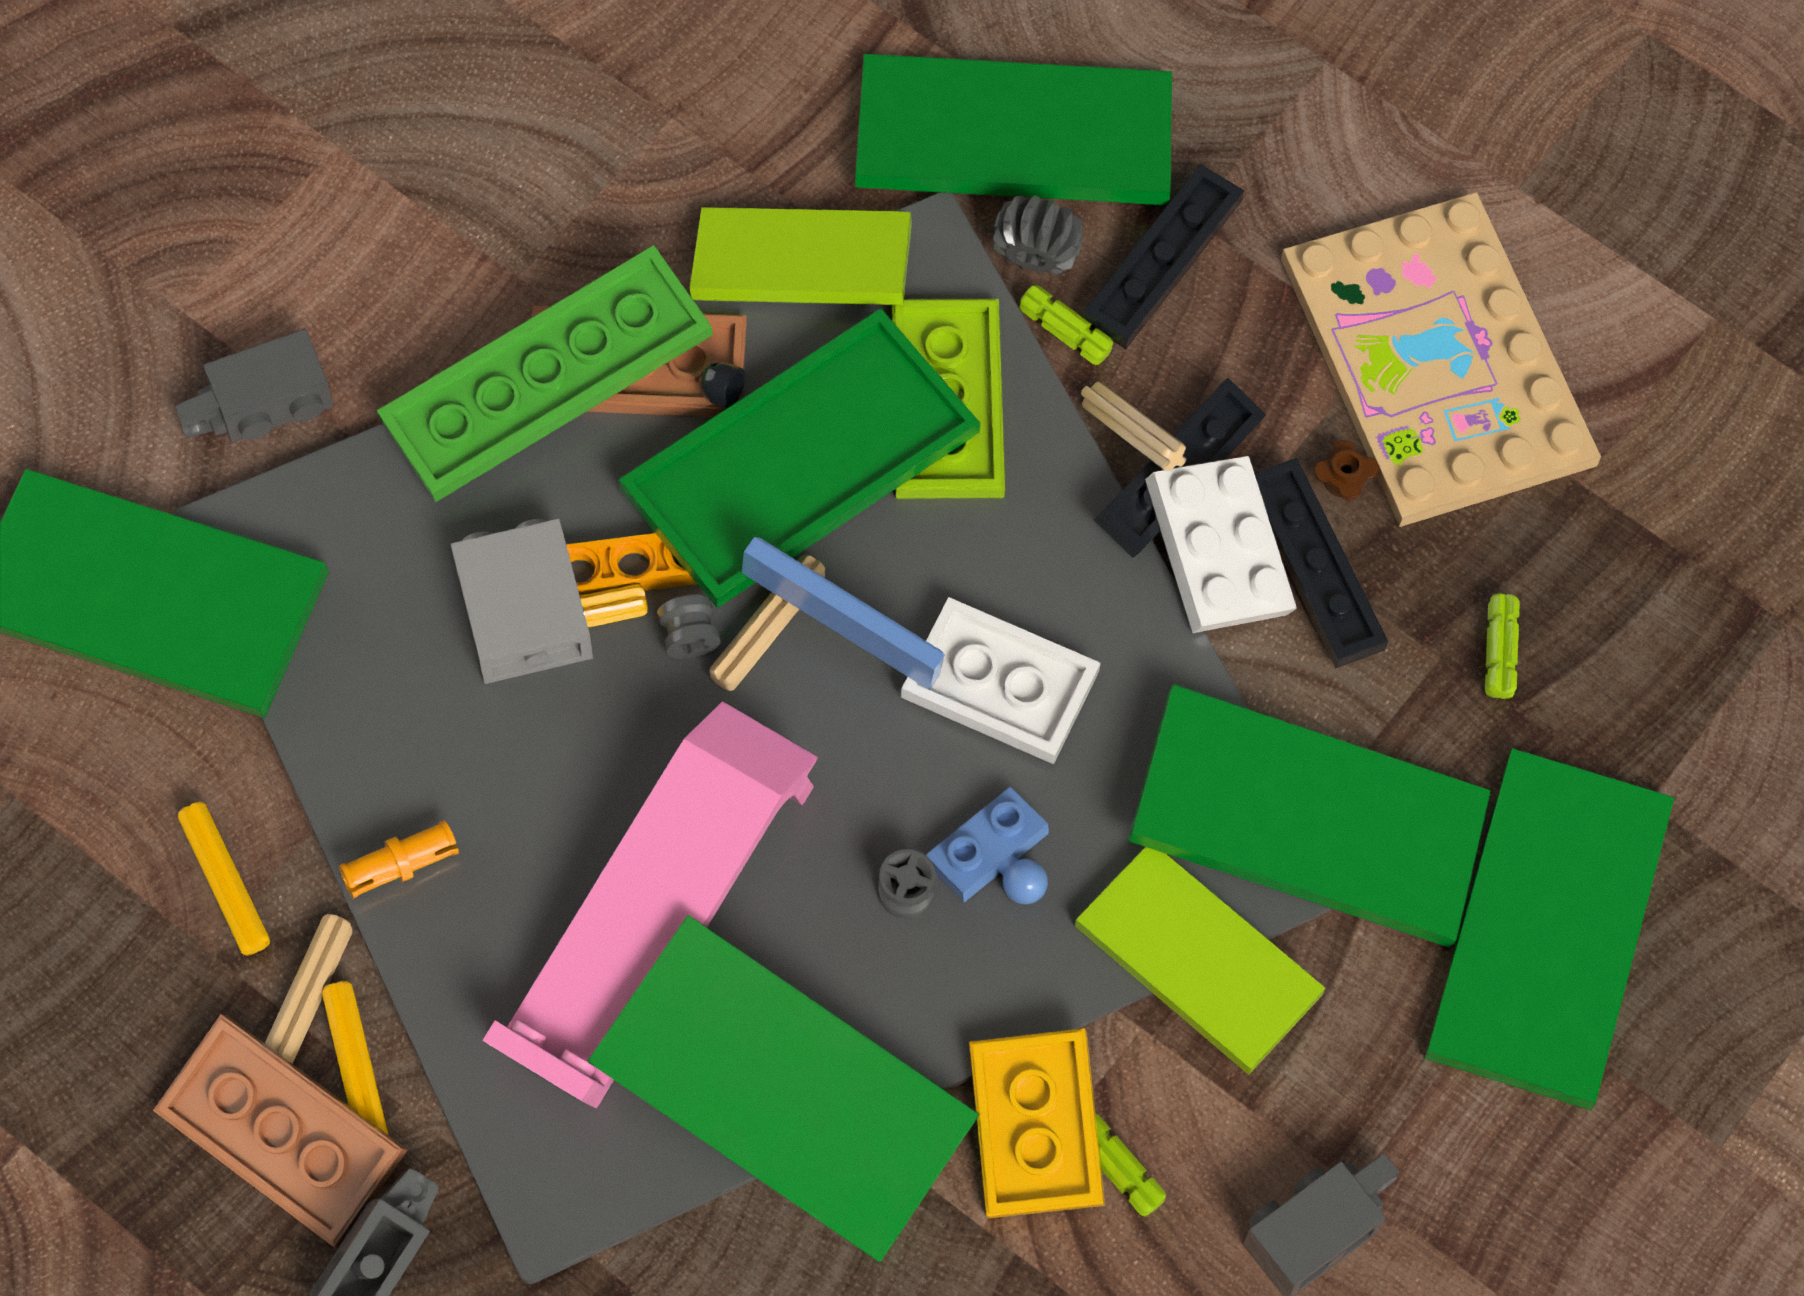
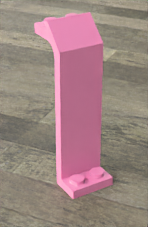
[482,701,819,1109]

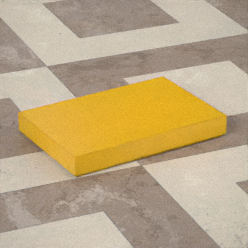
[969,1028,1105,1218]

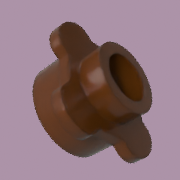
[1314,440,1379,500]

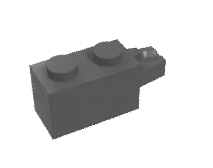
[175,329,334,443]
[1243,1154,1400,1296]
[308,1168,439,1296]

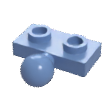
[926,787,1049,905]

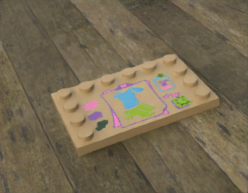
[1281,192,1601,527]

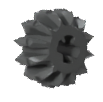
[993,196,1083,275]

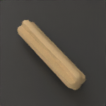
[1081,382,1186,471]
[709,554,826,691]
[265,914,353,1064]

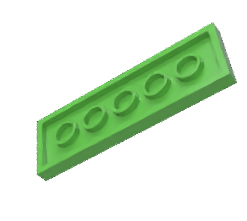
[377,245,713,503]

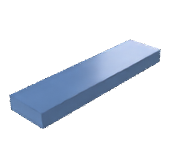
[742,537,945,690]

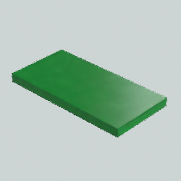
[855,54,1172,205]
[619,309,980,608]
[0,469,330,718]
[1127,684,1491,948]
[1424,748,1675,1110]
[587,915,980,1262]

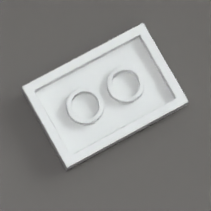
[1145,456,1297,633]
[901,597,1101,764]

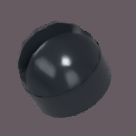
[699,362,745,409]

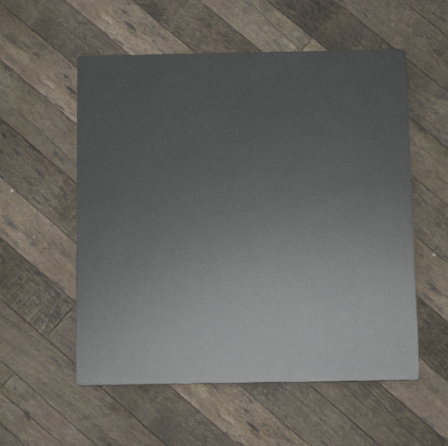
[172,192,1334,1284]

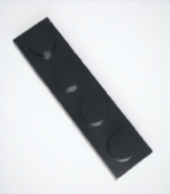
[1083,164,1244,349]
[1094,378,1266,558]
[1254,458,1388,669]

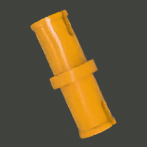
[338,820,459,899]

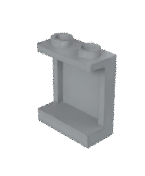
[451,518,593,684]

